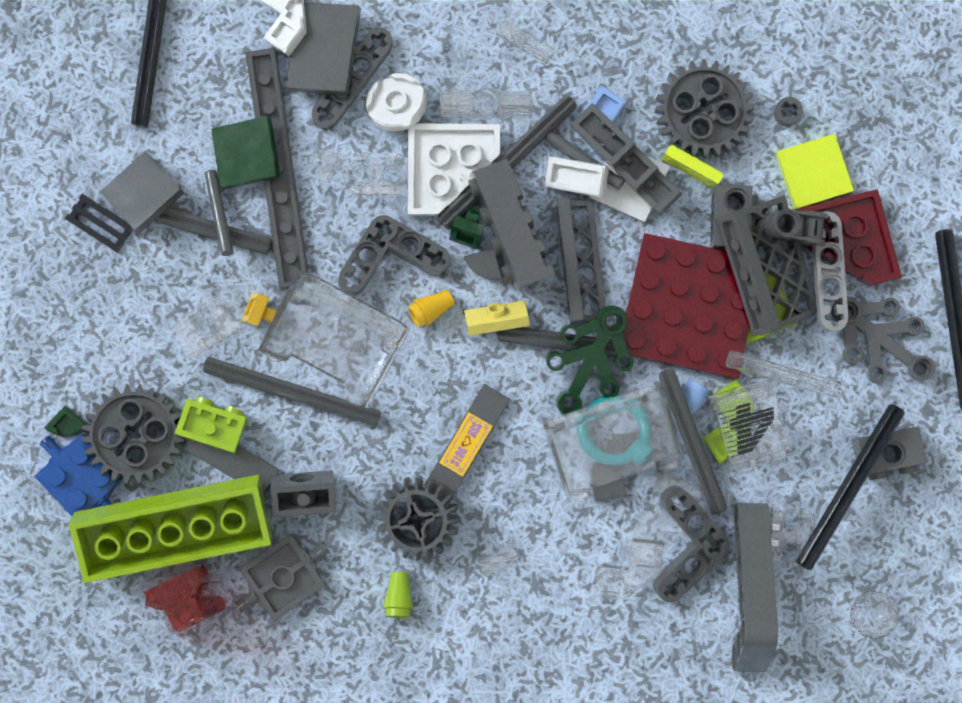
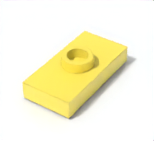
[464,300,530,336]

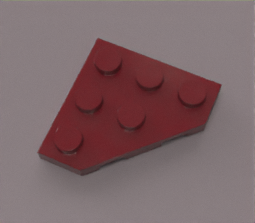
[796,189,902,286]

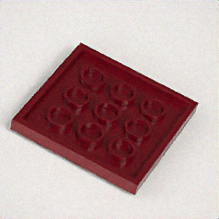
[622,233,764,380]

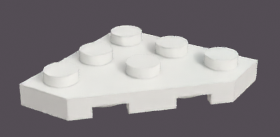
[408,124,500,216]

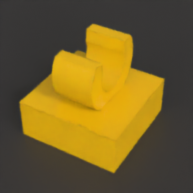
[241,293,279,326]

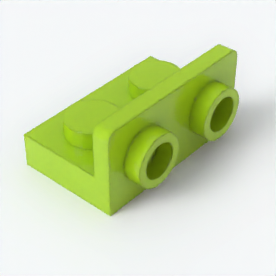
[174,396,249,454]

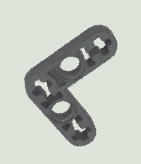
[338,215,451,296]
[653,485,730,603]

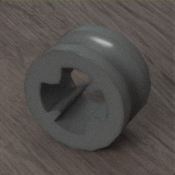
[774,97,803,126]

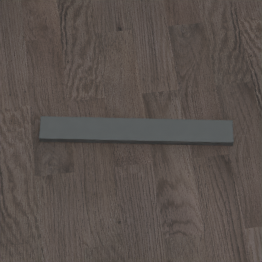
[245,48,311,291]

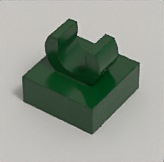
[449,209,485,250]

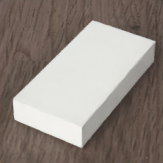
[545,156,609,197]

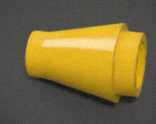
[407,289,455,328]

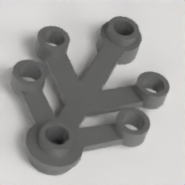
[831,296,935,383]

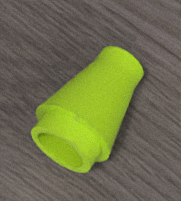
[383,572,414,618]

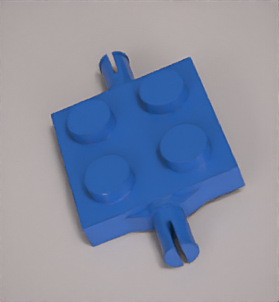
[34,434,124,516]

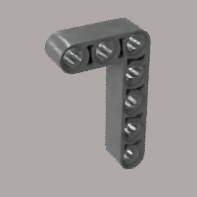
[732,502,778,672]

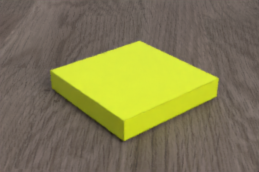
[775,134,854,210]

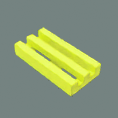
[662,145,724,189]

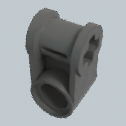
[764,209,828,246]

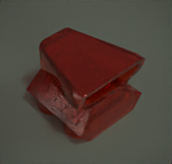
[143,565,226,634]

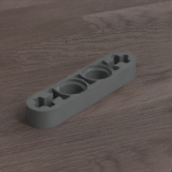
[311,28,393,130]

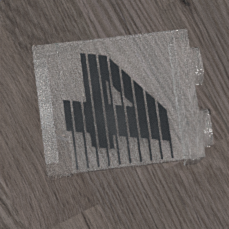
[708,380,792,474]

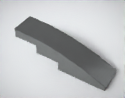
[570,103,682,216]

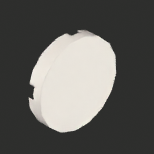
[366,73,427,132]

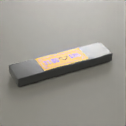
[424,384,510,503]

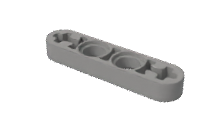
[812,211,848,333]

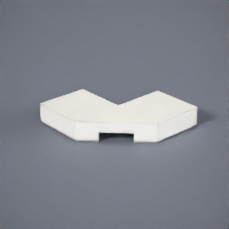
[261,0,307,57]

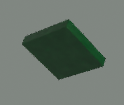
[211,116,280,189]

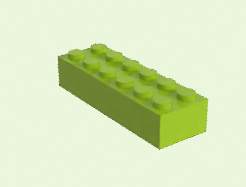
[68,474,273,583]

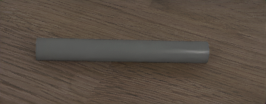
[545,131,625,190]
[204,170,234,256]

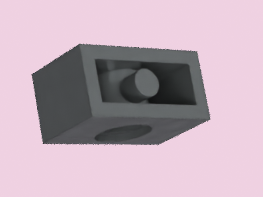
[851,426,927,480]
[270,470,336,517]

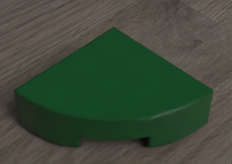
[44,405,88,436]

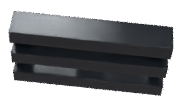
[65,194,134,253]

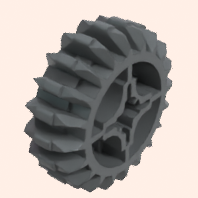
[376,475,461,560]

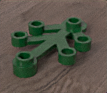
[545,305,634,417]

